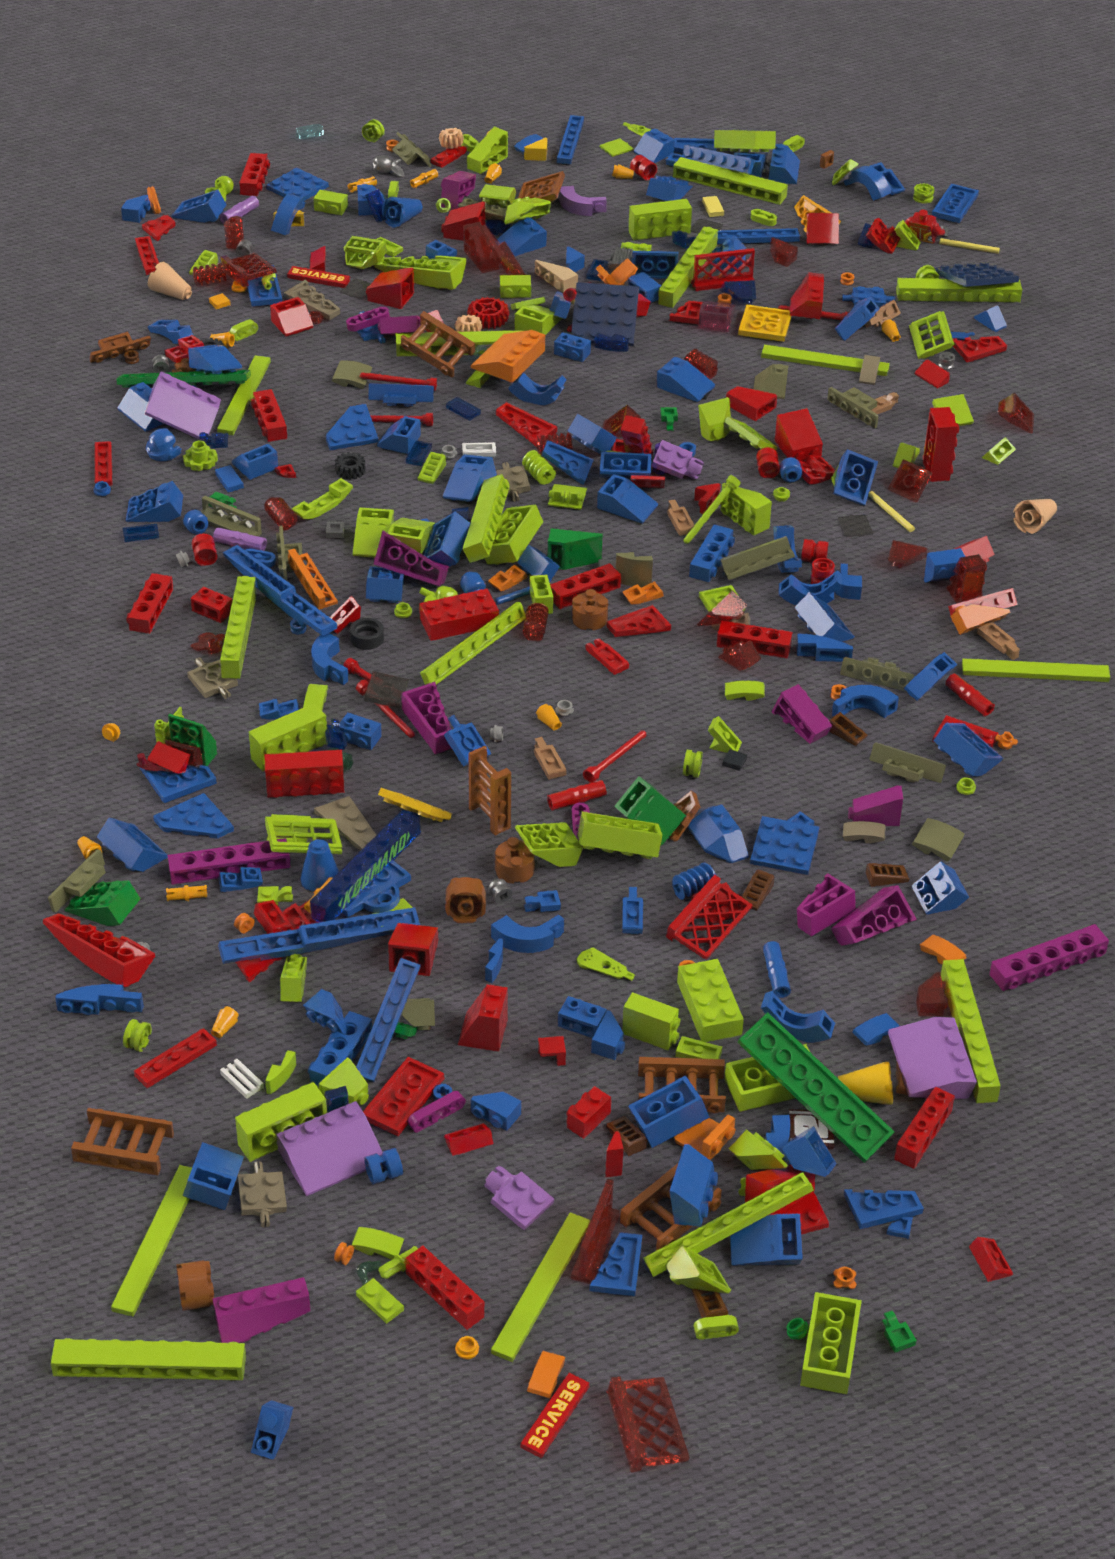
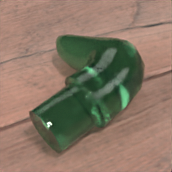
[356,1261,381,1285]

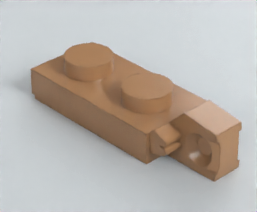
[864,300,901,328]
[871,392,899,414]
[667,500,694,536]
[977,622,1020,660]
[534,737,566,780]

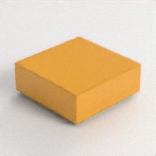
[209,293,230,309]

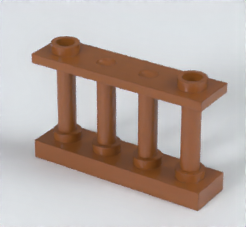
[401,311,475,377]
[468,746,511,835]
[638,1057,726,1113]
[71,1108,174,1176]
[620,1163,722,1251]

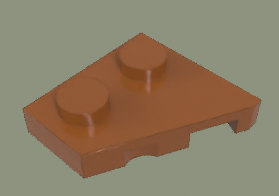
[670,791,700,842]

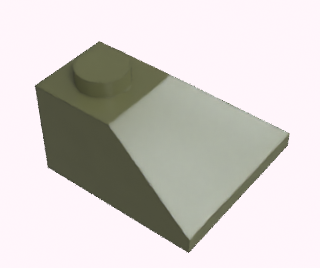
[753,364,788,399]
[401,998,435,1030]

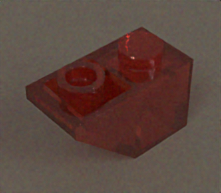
[770,237,798,267]
[718,640,761,671]
[916,972,948,1016]

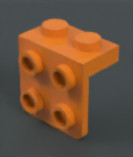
[596,258,638,285]
[674,1114,736,1160]

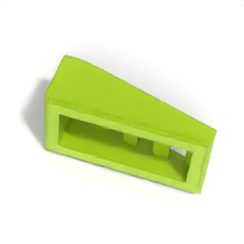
[189,250,218,278]
[418,452,446,484]

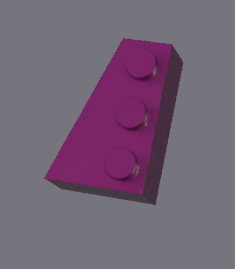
[441,171,476,210]
[772,684,832,744]
[797,873,856,937]

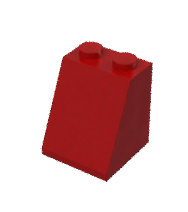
[441,201,485,243]
[366,267,414,309]
[775,408,823,461]
[388,923,438,976]
[458,984,508,1052]

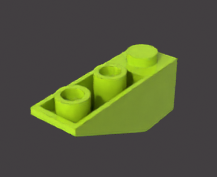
[280,954,307,1002]
[729,1129,788,1170]

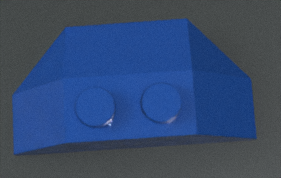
[687,804,749,863]

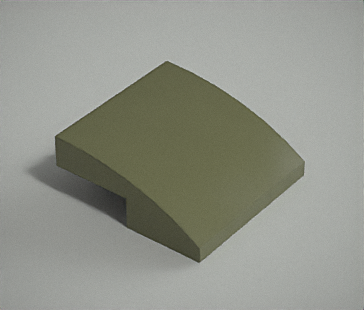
[332,361,372,389]
[615,552,653,587]
[912,818,965,862]

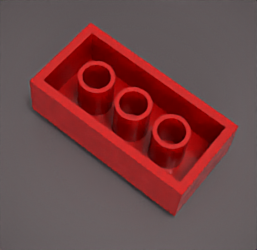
[922,407,959,482]
[419,589,499,641]
[264,750,345,798]

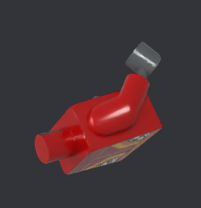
[905,209,949,244]

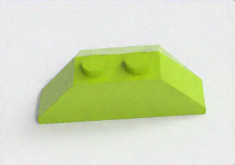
[504,197,551,225]
[343,236,387,269]

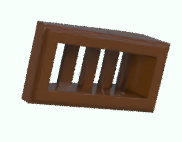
[829,712,868,746]
[866,863,910,887]
[742,869,775,911]
[606,1116,648,1157]
[692,1289,728,1318]

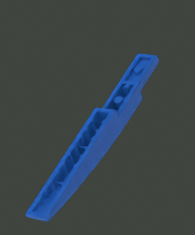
[223,545,337,636]
[218,907,420,964]

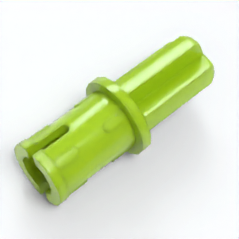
[378,1246,418,1279]

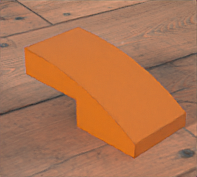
[488,565,527,591]
[622,581,664,604]
[920,935,967,965]
[527,1351,565,1398]

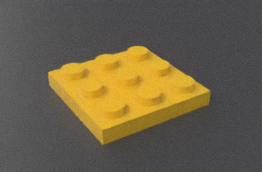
[738,304,792,342]
[378,788,453,822]

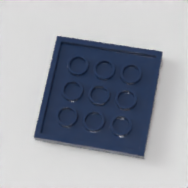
[935,262,1019,287]
[571,282,639,346]

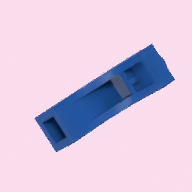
[844,166,892,201]
[271,193,306,235]
[508,372,567,405]
[773,525,802,573]
[779,571,842,605]
[311,633,348,685]
[832,685,899,718]
[491,915,564,953]
[761,991,835,1043]

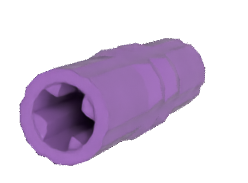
[220,196,259,225]
[213,528,267,551]

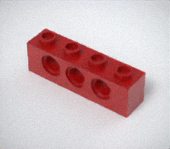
[239,153,270,196]
[251,389,287,442]
[621,415,653,460]
[550,563,621,609]
[126,573,173,634]
[717,620,793,659]
[894,1087,955,1169]
[405,1245,485,1330]

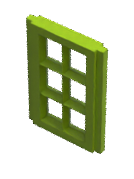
[909,311,954,359]
[265,817,342,854]

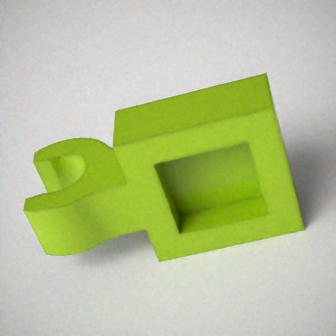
[257,886,293,905]

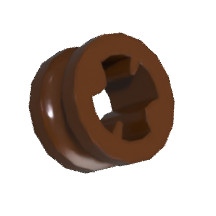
[124,350,139,364]

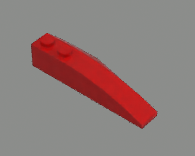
[789,272,824,319]
[43,914,155,987]

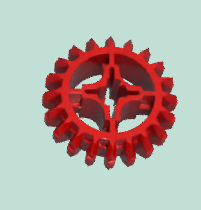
[467,297,509,330]

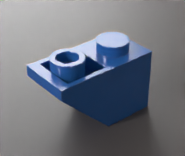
[121,195,151,223]
[471,1092,521,1131]
[251,1400,293,1459]

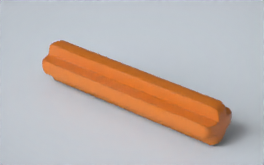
[147,186,161,214]

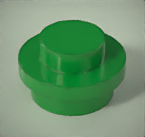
[787,1318,809,1340]

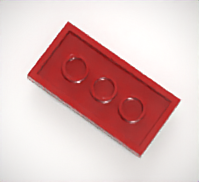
[363,1057,445,1136]

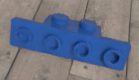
[369,383,434,406]

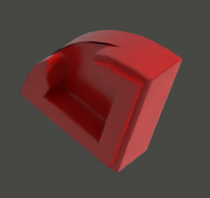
[275,464,296,478]

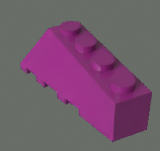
[374,531,449,586]
[402,682,452,754]
[831,885,917,946]
[212,1277,311,1343]

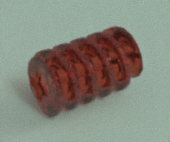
[224,216,244,249]
[193,262,227,286]
[684,349,718,379]
[536,432,572,455]
[264,497,298,531]
[523,603,549,641]

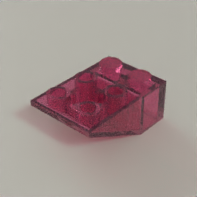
[698,301,736,332]

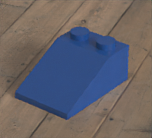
[172,190,227,223]
[492,218,547,258]
[657,357,715,402]
[833,449,878,506]
[366,567,404,603]

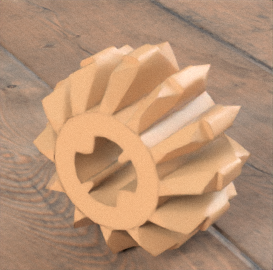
[439,128,464,149]
[455,314,482,332]

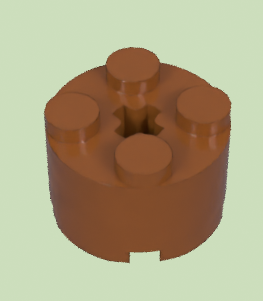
[572,589,608,630]
[495,837,535,884]
[445,877,486,923]
[176,1260,214,1311]

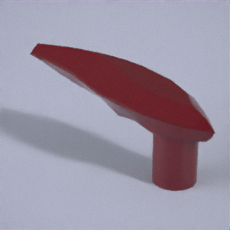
[136,753,171,772]

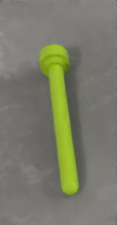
[684,475,741,544]

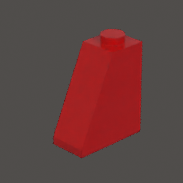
[726,386,777,421]

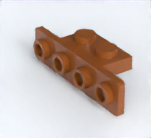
[90,332,151,363]

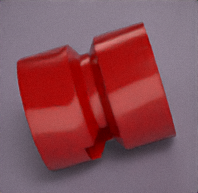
[630,155,657,180]
[756,447,780,478]
[192,533,217,566]
[801,539,829,562]
[810,558,835,584]

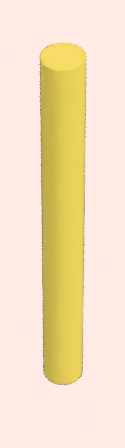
[939,238,1000,254]
[868,491,915,532]

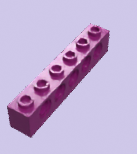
[167,838,291,885]
[989,924,1109,991]

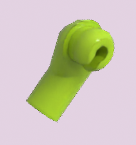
[261,271,276,290]

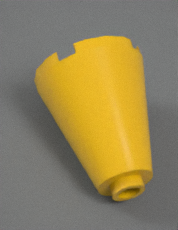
[838,1062,893,1105]

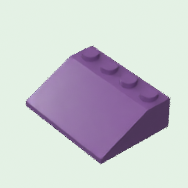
[145,372,221,441]
[888,1017,977,1099]
[277,1101,382,1196]

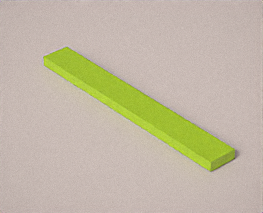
[761,344,890,376]
[217,355,271,435]
[420,602,527,685]
[962,659,1110,682]
[111,1165,192,1317]
[643,1172,814,1277]
[491,1212,590,1362]

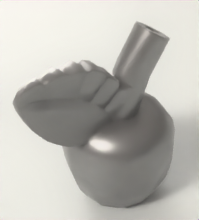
[372,155,405,177]

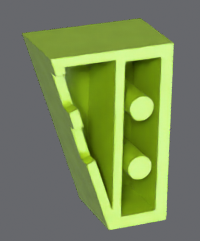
[467,126,508,174]

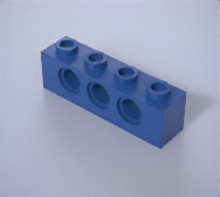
[689,525,735,582]
[308,1011,372,1086]

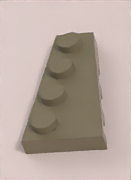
[284,280,340,320]
[314,796,383,855]

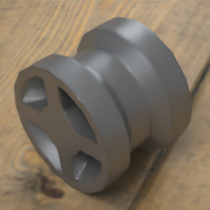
[235,239,253,259]
[938,352,955,371]
[153,355,169,373]
[488,879,513,904]

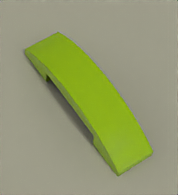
[291,478,353,519]

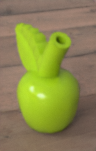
[215,176,234,201]
[419,586,458,602]

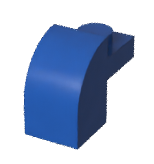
[426,240,457,259]
[834,564,862,600]

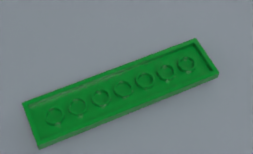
[116,370,251,388]
[737,1012,895,1163]

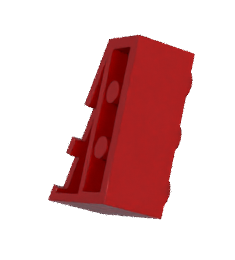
[745,1164,815,1215]

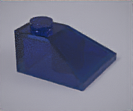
[720,280,756,305]

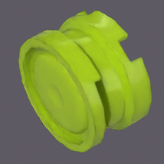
[362,119,384,142]
[913,183,935,204]
[915,265,939,279]
[683,749,703,778]
[123,1019,152,1052]

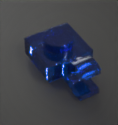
[199,432,228,448]
[325,718,347,751]

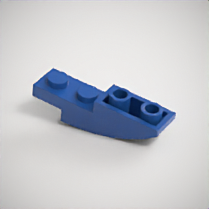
[904,652,957,701]
[55,984,144,1015]

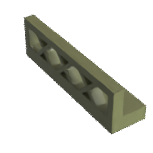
[201,496,262,537]
[720,536,795,580]

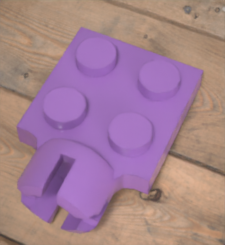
[651,440,704,479]
[485,1166,554,1230]

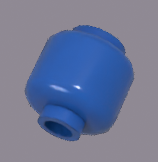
[780,457,802,483]
[183,510,208,535]
[460,572,486,593]

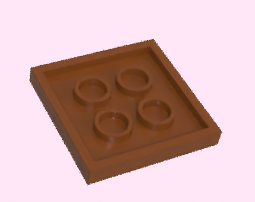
[518,171,565,201]

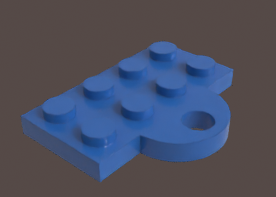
[328,856,411,917]

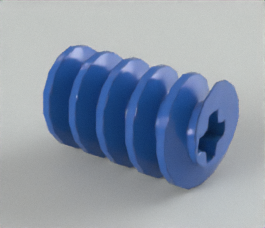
[672,862,717,900]

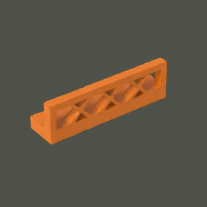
[288,548,338,610]

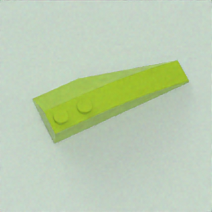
[374,256,467,290]

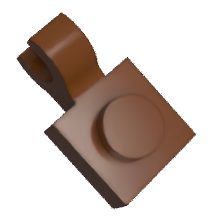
[172,358,196,372]

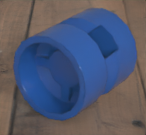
[364,1148,403,1184]

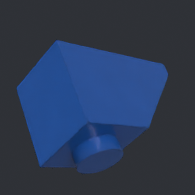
[591,1010,625,1060]

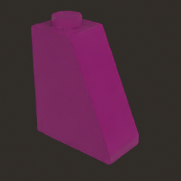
[378,315,425,335]
[848,786,903,826]

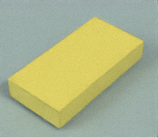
[702,196,724,217]

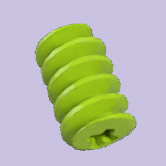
[522,450,556,485]

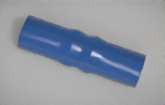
[763,941,791,998]

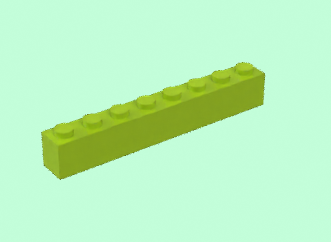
[673,157,788,205]
[658,226,718,308]
[896,278,1022,302]
[396,330,522,356]
[463,474,510,563]
[220,576,257,679]
[941,959,1001,1103]
[51,1338,246,1380]

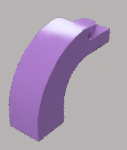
[559,186,607,216]

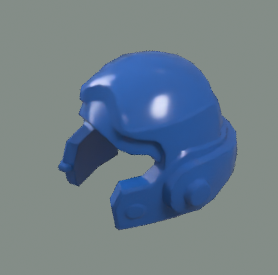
[146,428,182,461]

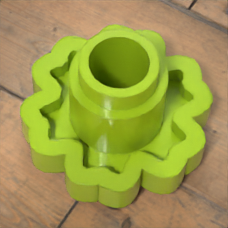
[183,441,218,471]

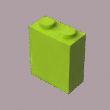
[622,992,680,1051]

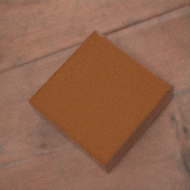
[820,150,834,169]

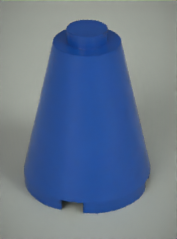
[382,197,423,227]
[301,839,341,893]

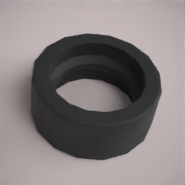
[350,618,384,650]

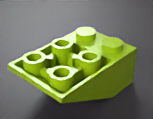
[479,184,516,209]
[515,305,562,335]
[720,483,772,535]
[353,508,394,557]
[388,518,435,554]
[515,822,583,867]

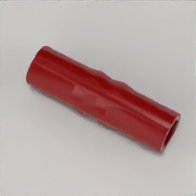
[945,673,995,717]
[547,780,607,811]

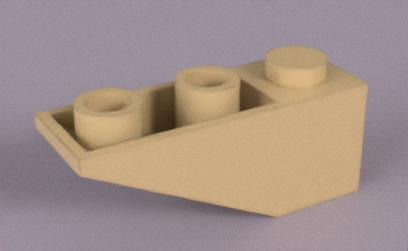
[535,260,578,293]

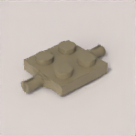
[496,462,531,502]
[187,657,238,699]
[237,1161,287,1227]

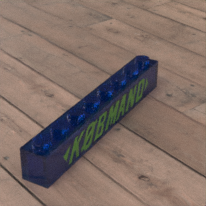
[310,809,421,922]

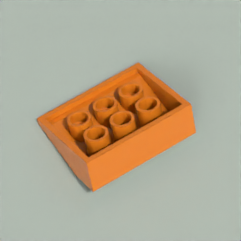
[471,330,545,383]

